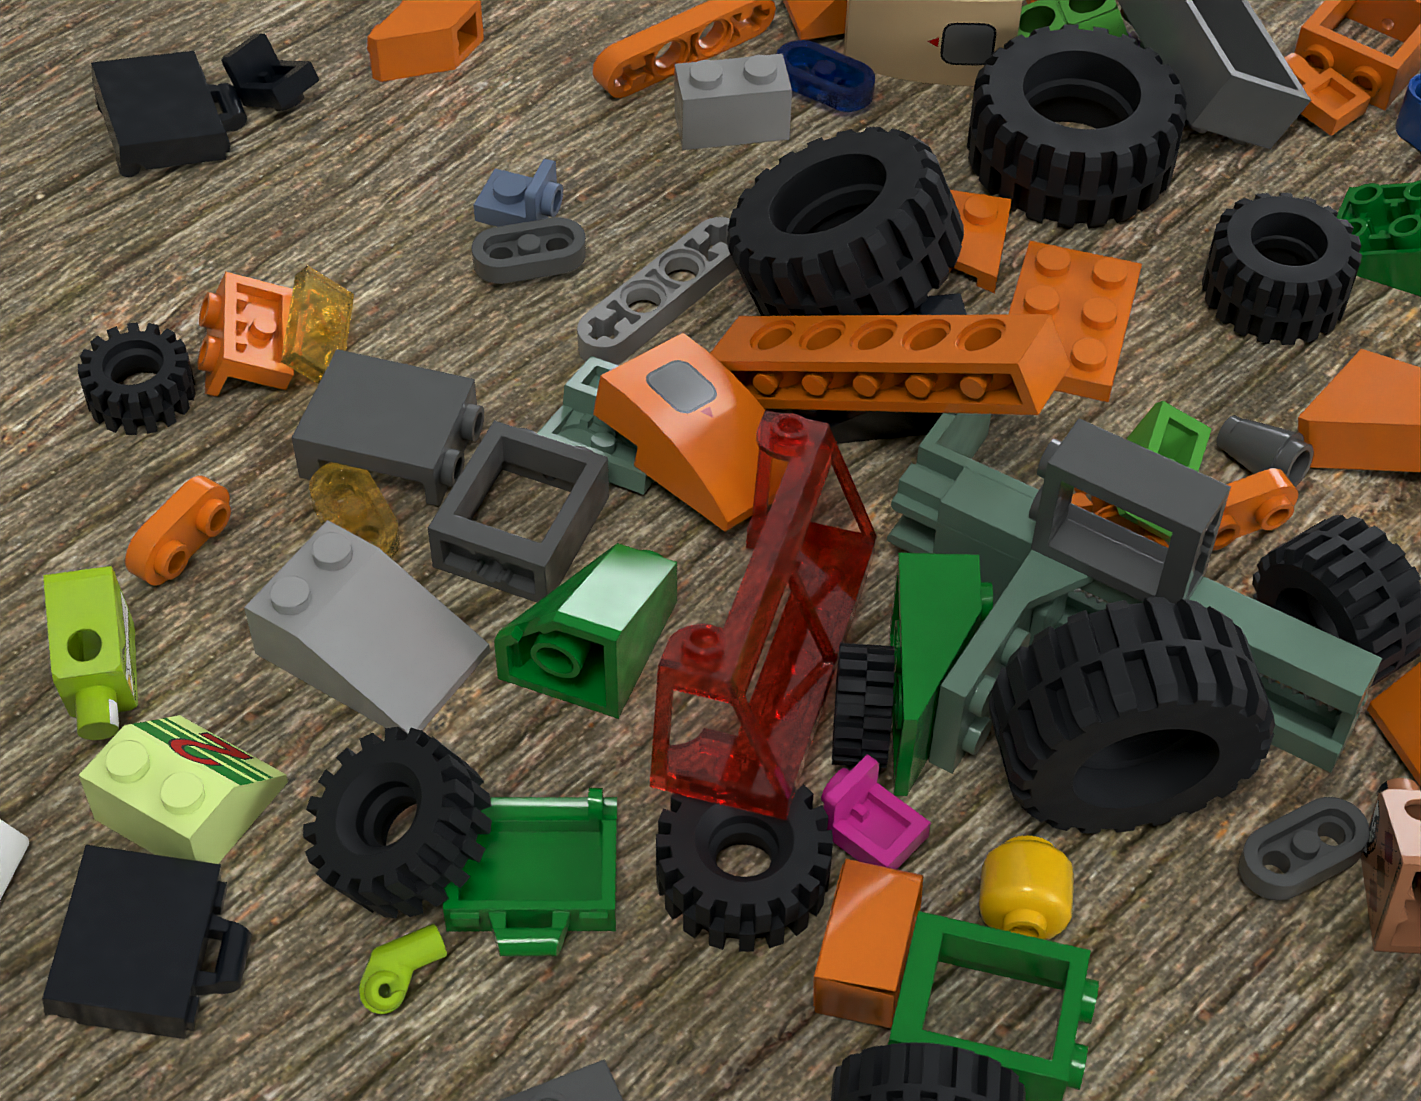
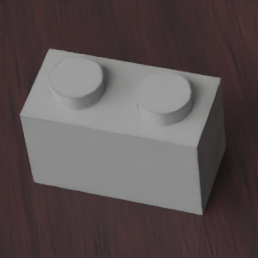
[675,54,792,150]

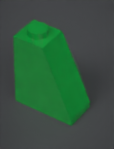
[494,543,677,719]

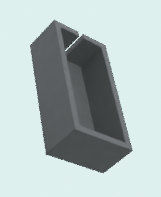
[1117,0,1311,149]

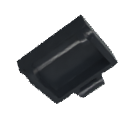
[91,51,247,177]
[42,844,252,1039]

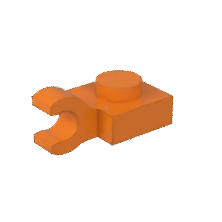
[1284,53,1371,136]

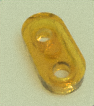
[309,462,400,559]

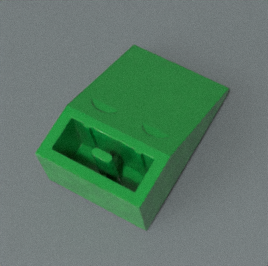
[1337,180,1421,297]

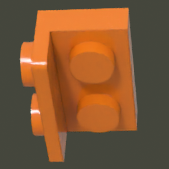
[198,272,294,397]

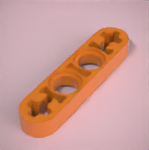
[592,0,776,98]

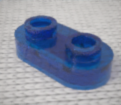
[776,40,875,113]

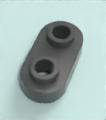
[472,217,586,284]
[1239,797,1370,900]

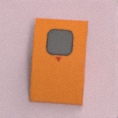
[593,333,807,532]

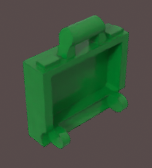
[443,788,618,957]

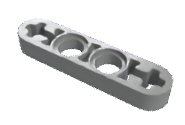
[577,217,737,365]

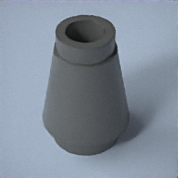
[1217,415,1314,487]

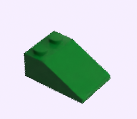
[889,553,993,796]

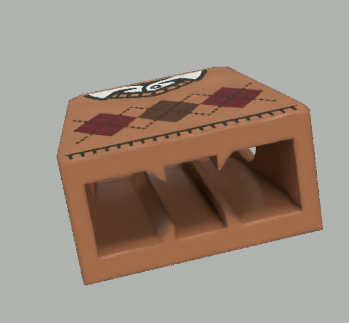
[1361,778,1421,954]

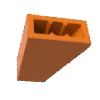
[1298,349,1421,472]

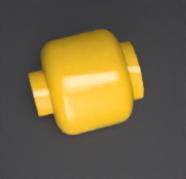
[979,835,1074,940]

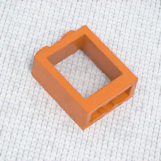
[1294,0,1421,110]

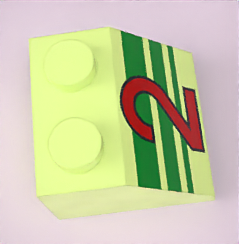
[79,715,288,864]

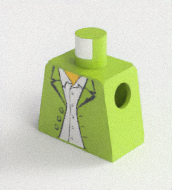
[43,566,138,740]

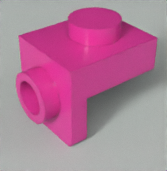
[821,755,931,869]

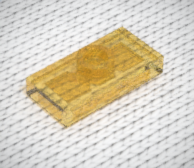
[281,265,354,384]

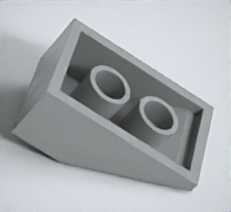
[244,520,490,734]

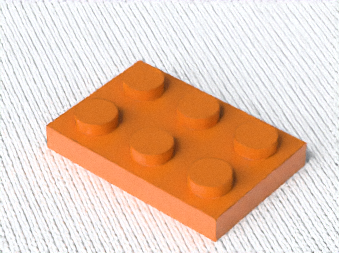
[1008,241,1142,402]

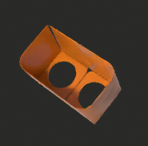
[813,859,923,1029]

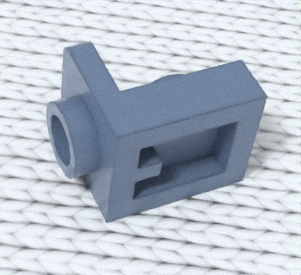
[474,158,563,227]

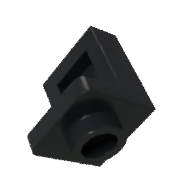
[222,33,320,111]

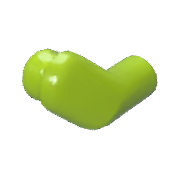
[359,923,447,1014]

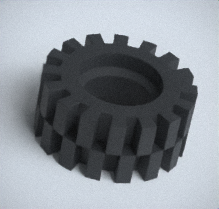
[78,323,196,435]
[832,643,895,768]

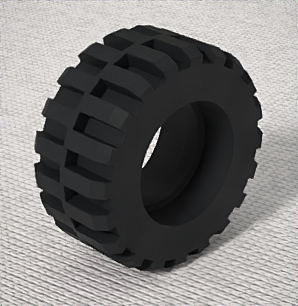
[967,25,1187,228]
[727,127,964,316]
[989,597,1275,834]

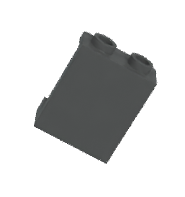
[291,349,484,507]

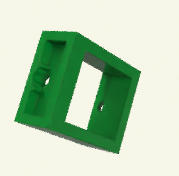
[888,911,1099,1101]

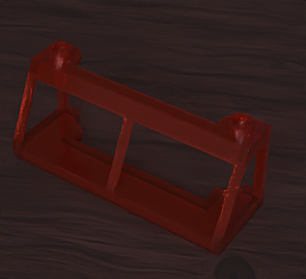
[650,410,877,820]

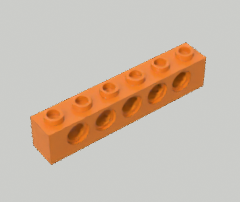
[710,314,1070,415]

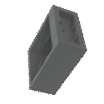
[1029,418,1231,603]
[428,420,609,602]

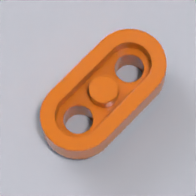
[1213,468,1299,550]
[125,475,231,586]

